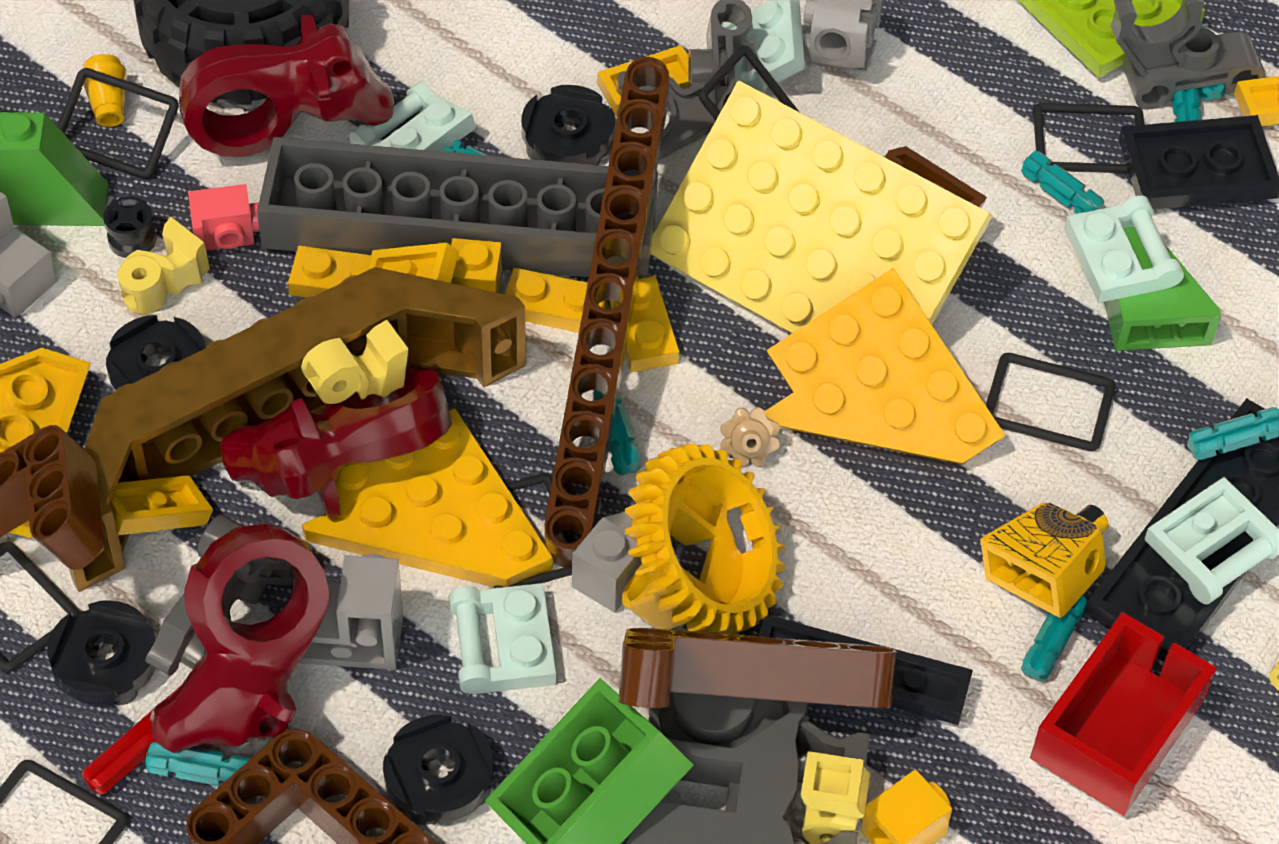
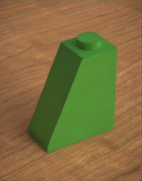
[0,112,109,226]
[1104,227,1221,351]

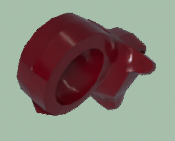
[179,14,394,157]
[221,366,452,519]
[150,524,329,753]

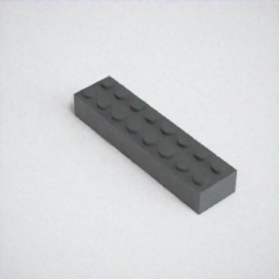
[257,137,658,279]

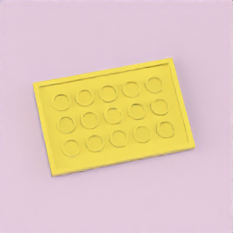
[651,80,993,333]

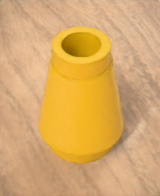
[83,54,127,127]

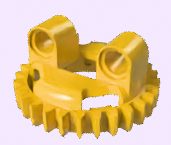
[622,443,786,635]

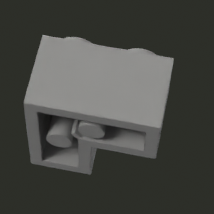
[0,192,57,318]
[293,554,403,670]

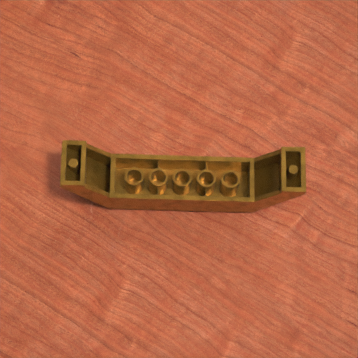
[69,267,526,592]

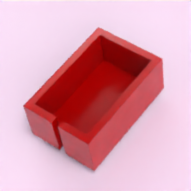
[1030,612,1217,816]

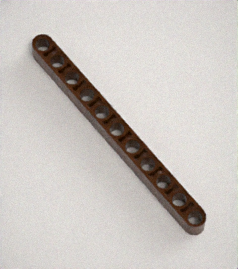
[544,57,669,568]

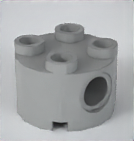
[803,0,883,71]

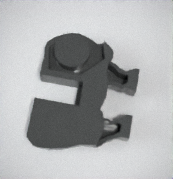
[627,692,870,844]

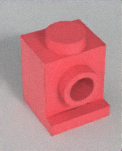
[188,184,260,253]

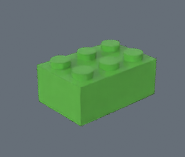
[485,678,693,844]

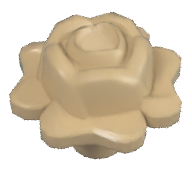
[720,407,780,466]

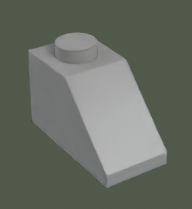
[572,512,674,613]

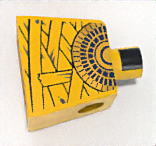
[980,502,1109,618]

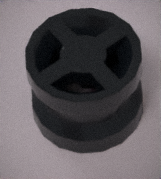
[103,197,157,258]

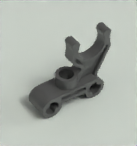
[616,0,752,160]
[1111,0,1265,109]
[146,515,313,676]

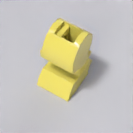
[117,217,210,314]
[301,320,408,404]
[801,751,870,844]

